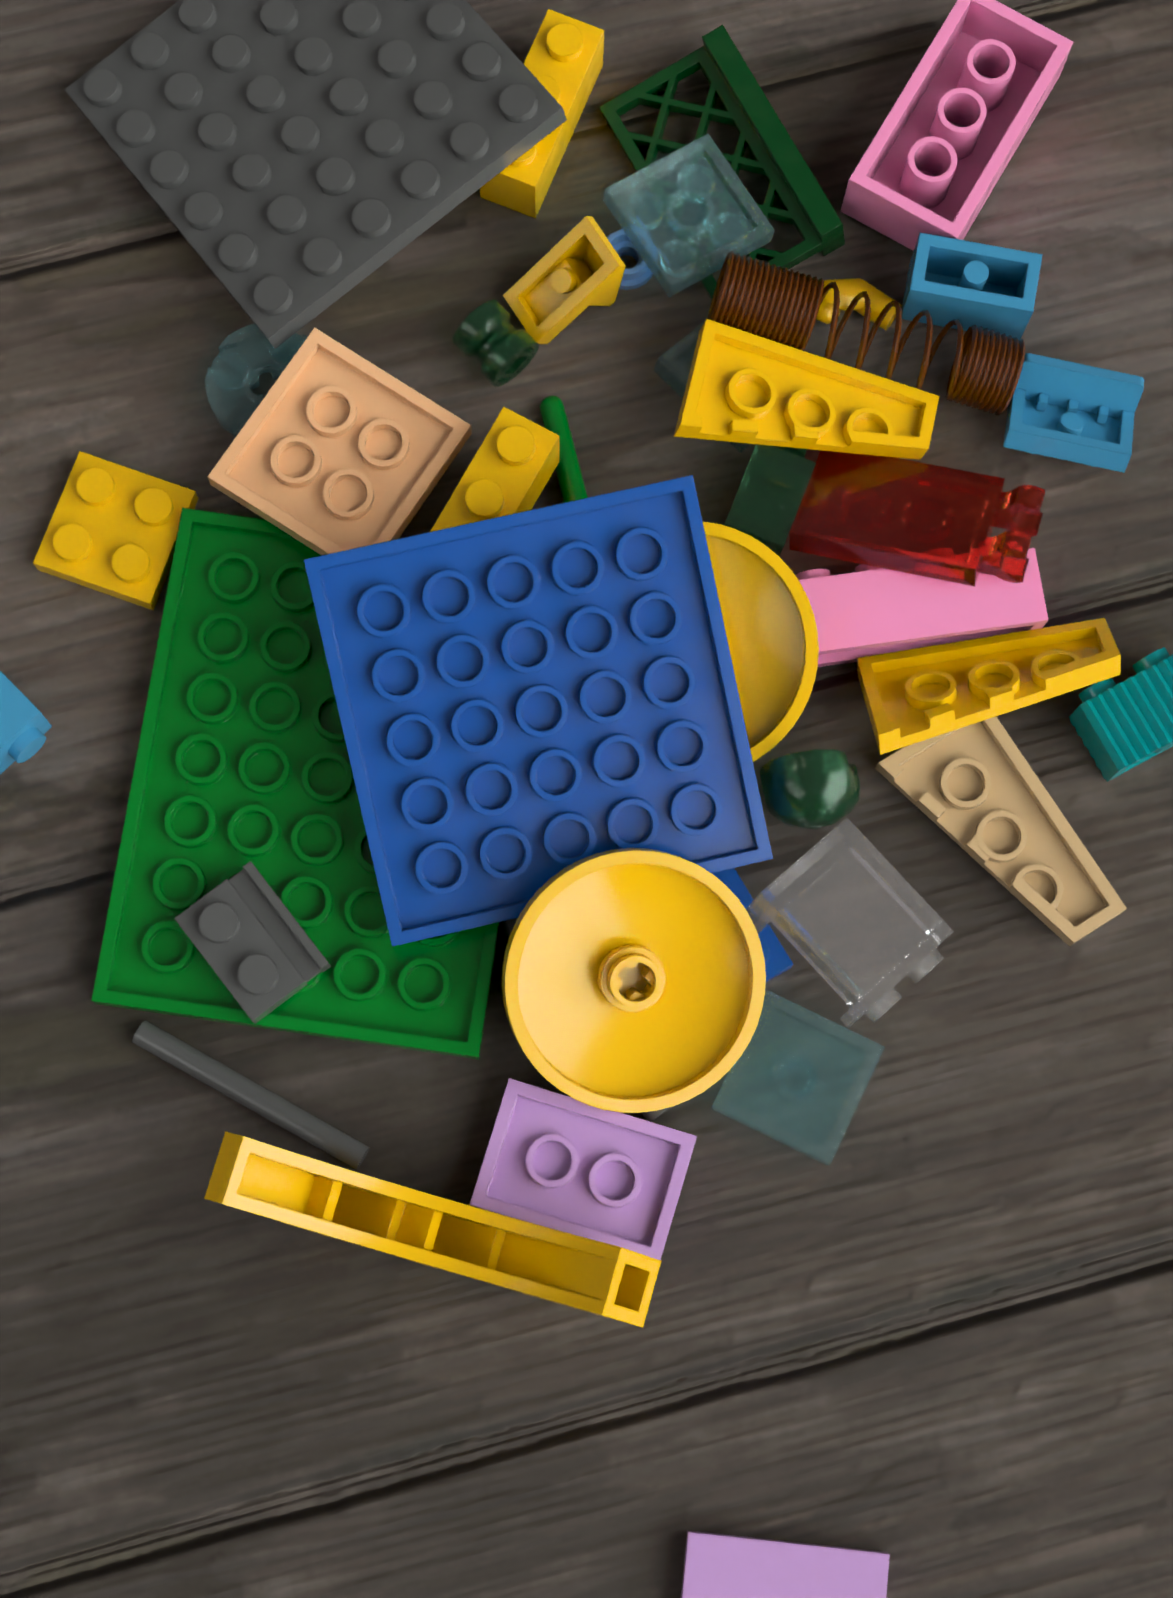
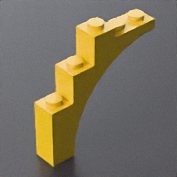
[204,1132,661,1328]

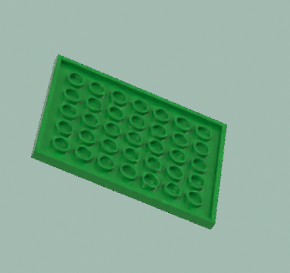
[91,508,500,1059]

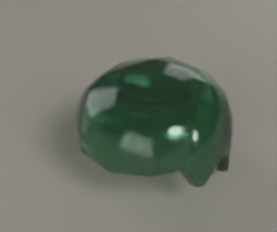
[759,749,861,830]

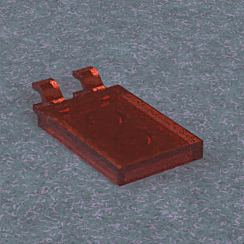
[789,450,1046,586]

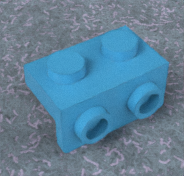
[1003,353,1144,473]

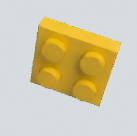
[33,451,199,611]

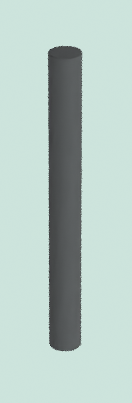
[132,1020,370,1170]

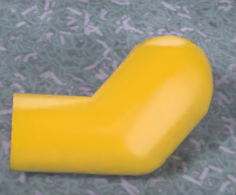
[816,278,902,331]

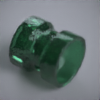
[453,299,539,387]

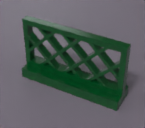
[600,25,845,300]

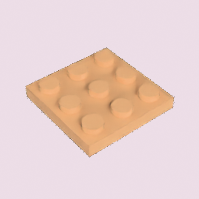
[207,327,472,555]

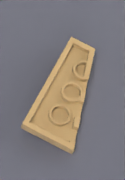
[875,717,1127,946]

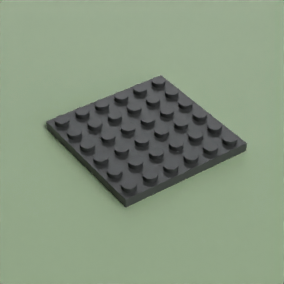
[65,0,567,349]

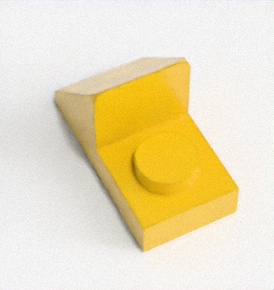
[503,216,626,344]

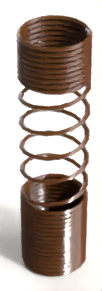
[707,251,1026,415]

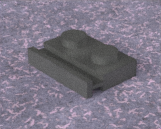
[174,861,331,1024]

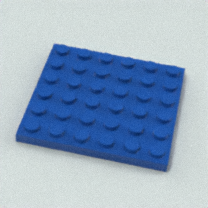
[304,475,773,947]

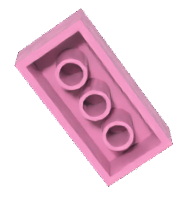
[841,0,1074,251]

